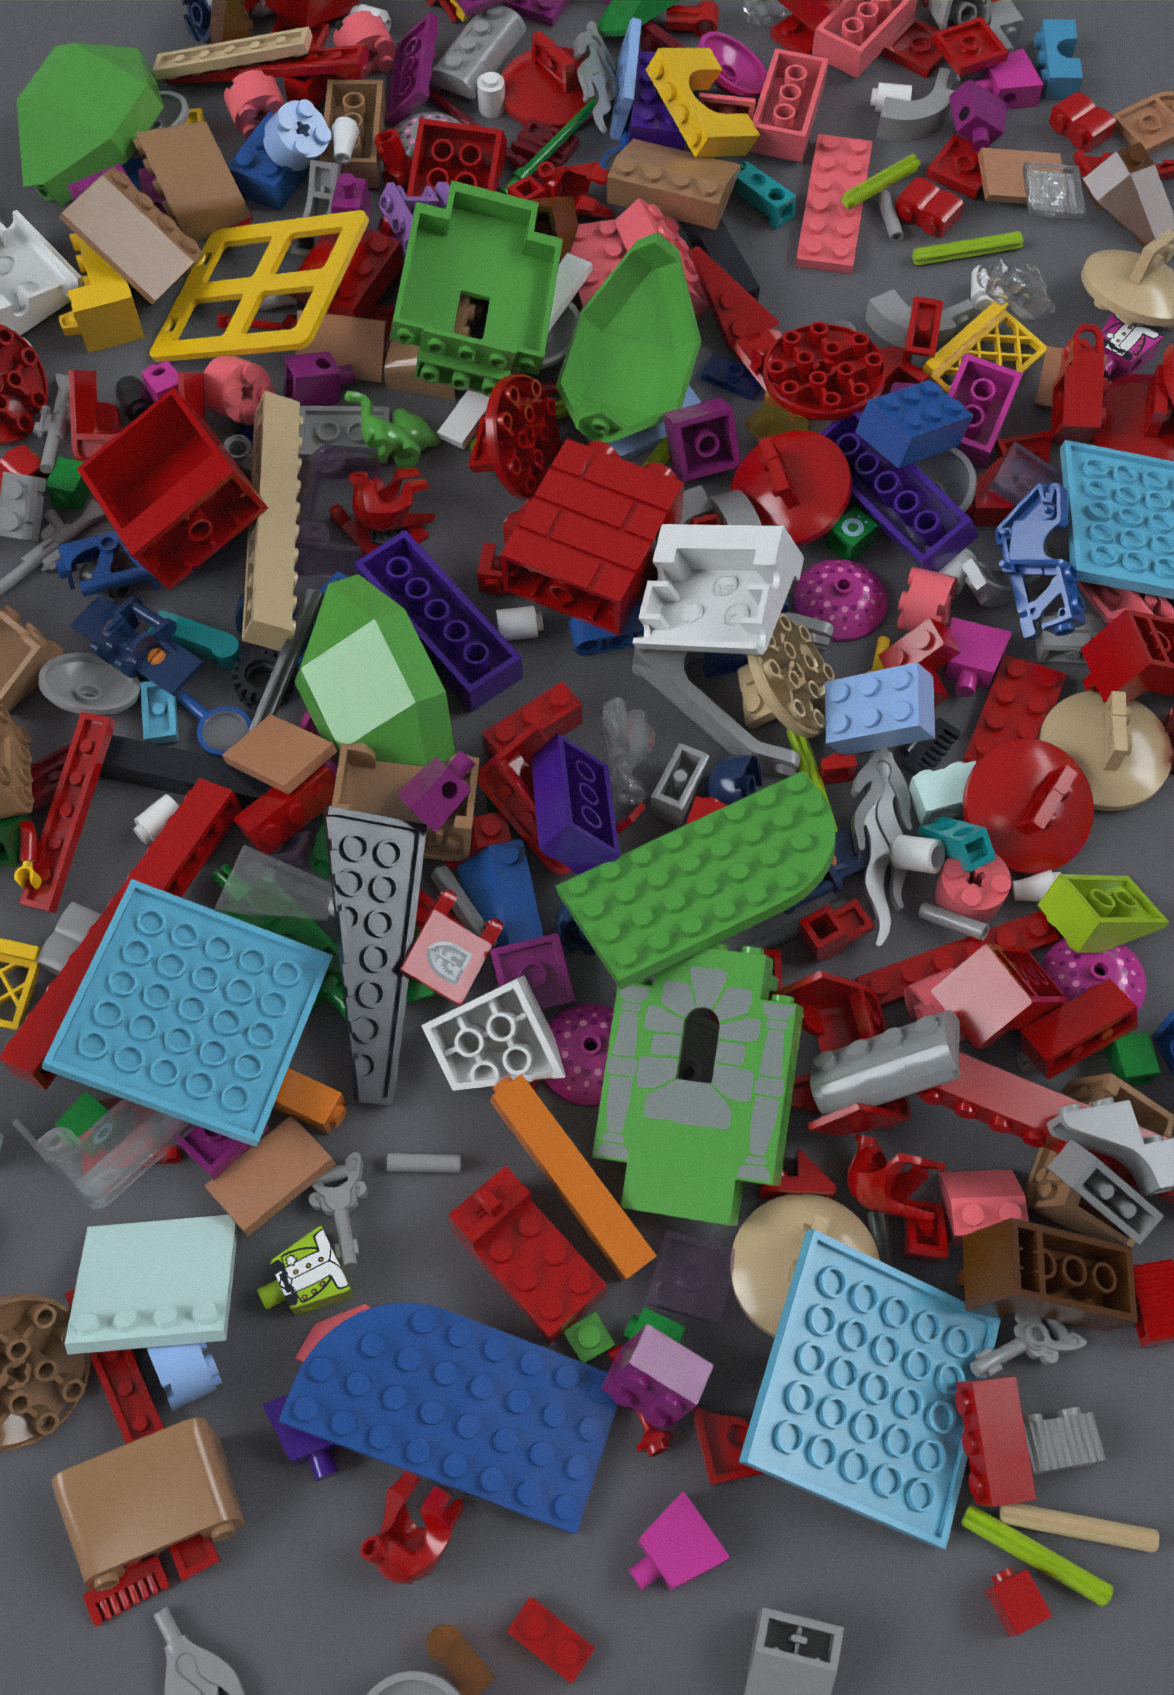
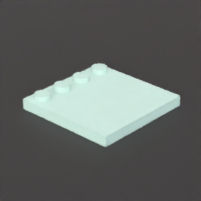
[65,1215,238,1355]

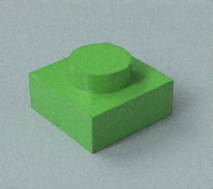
[563,1312,615,1364]

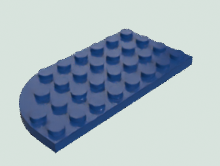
[277,1302,617,1535]

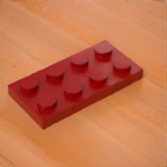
[963,654,1067,763]

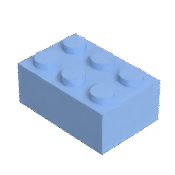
[825,662,935,755]

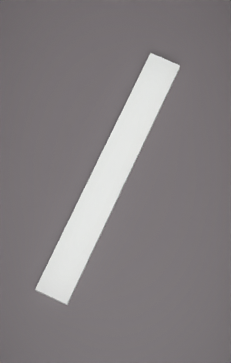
[437,253,593,449]

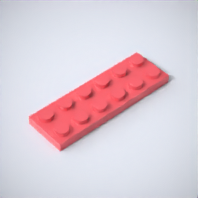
[795,134,873,274]

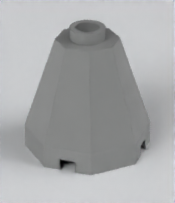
[927,0,993,30]

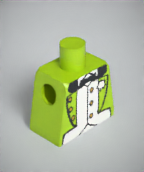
[257,1226,355,1316]

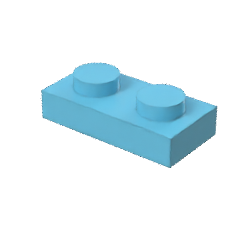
[140,681,179,744]

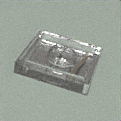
[1022,161,1086,220]

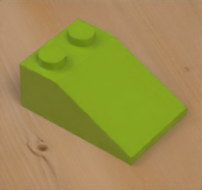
[1038,874,1170,953]

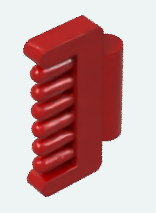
[83,1556,171,1626]

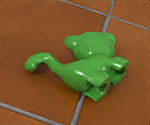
[344,391,441,469]

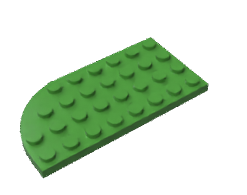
[556,771,836,990]

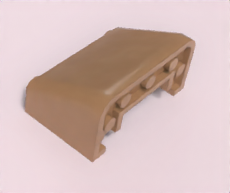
[332,743,479,861]
[1024,1073,1174,1248]
[51,1417,246,1592]

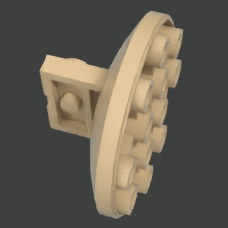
[1081,229,1174,329]
[737,613,835,738]
[1039,691,1172,811]
[730,1193,880,1338]

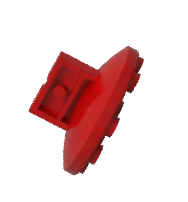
[501,30,607,130]
[763,321,886,423]
[0,324,48,445]
[1090,364,1174,461]
[468,374,563,501]
[730,430,852,547]
[963,739,1094,874]

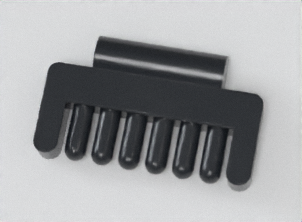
[900,718,961,776]

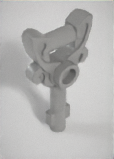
[309,1152,368,1269]
[970,1312,1087,1377]

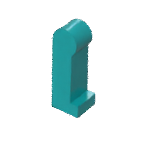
[732,160,796,230]
[148,609,242,670]
[917,816,996,872]

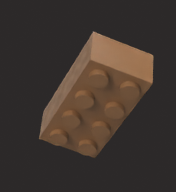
[320,80,386,188]

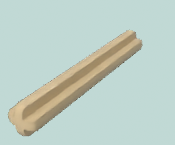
[999,1503,1159,1553]

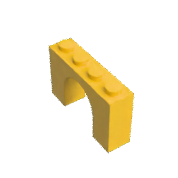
[646,48,760,158]

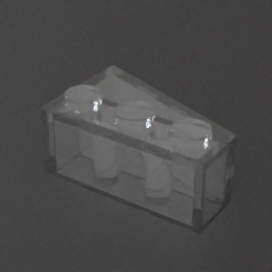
[214,845,334,922]

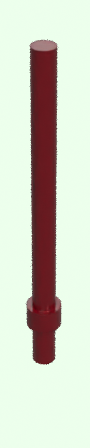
[428,89,543,184]

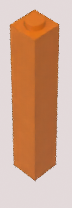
[273,1068,347,1135]
[489,1074,657,1281]

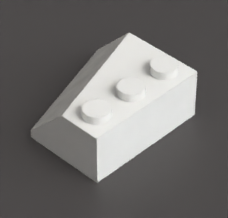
[421,975,566,1091]

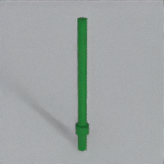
[499,96,596,195]

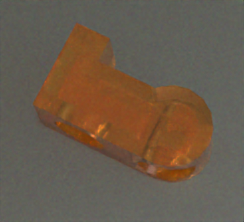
[426,1624,497,1695]

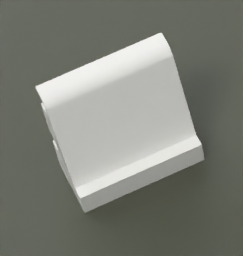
[0,210,83,336]
[632,524,804,655]

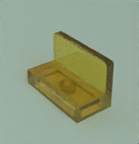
[745,390,811,440]

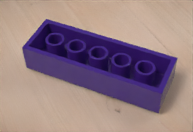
[820,405,979,572]
[354,530,523,712]

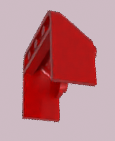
[68,370,205,462]
[477,702,646,875]
[773,970,912,1136]

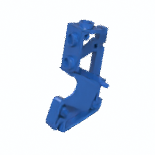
[995,483,1086,640]
[55,531,197,597]

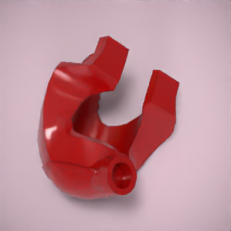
[538,160,613,220]
[349,468,435,532]
[847,1134,946,1223]
[360,1471,465,1585]

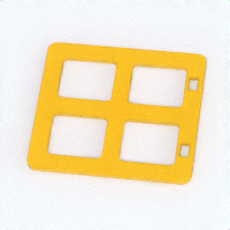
[150,210,369,362]

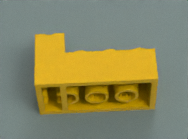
[59,233,145,353]

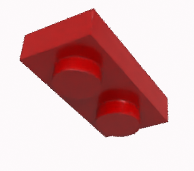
[506,1596,596,1684]

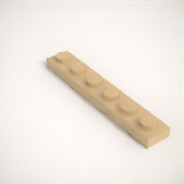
[152,26,313,80]

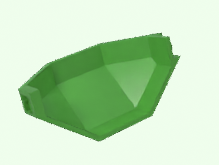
[17,43,164,207]
[556,232,701,443]
[295,574,455,766]

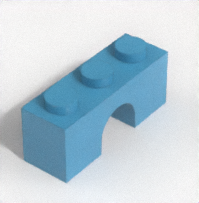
[1034,19,1083,100]

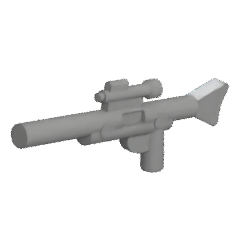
[33,373,70,474]
[0,499,108,597]

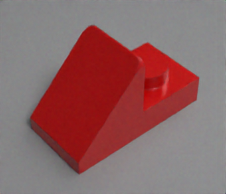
[904,296,944,358]
[758,1149,836,1200]
[902,1200,948,1263]

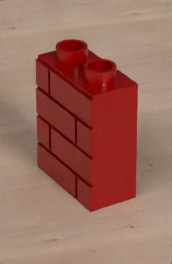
[77,387,269,591]
[500,439,684,636]

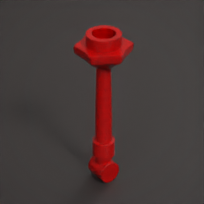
[217,312,297,330]
[607,1345,674,1458]

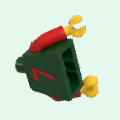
[0,813,42,890]

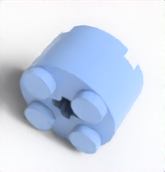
[263,99,332,171]
[147,1342,222,1411]

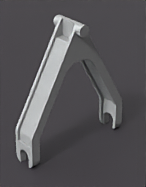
[632,612,834,778]

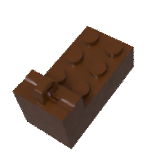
[957,1218,1138,1331]

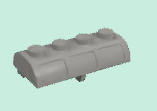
[429,4,526,100]
[810,1010,960,1115]

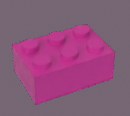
[948,353,1023,468]

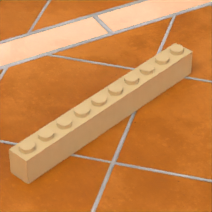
[242,391,303,651]

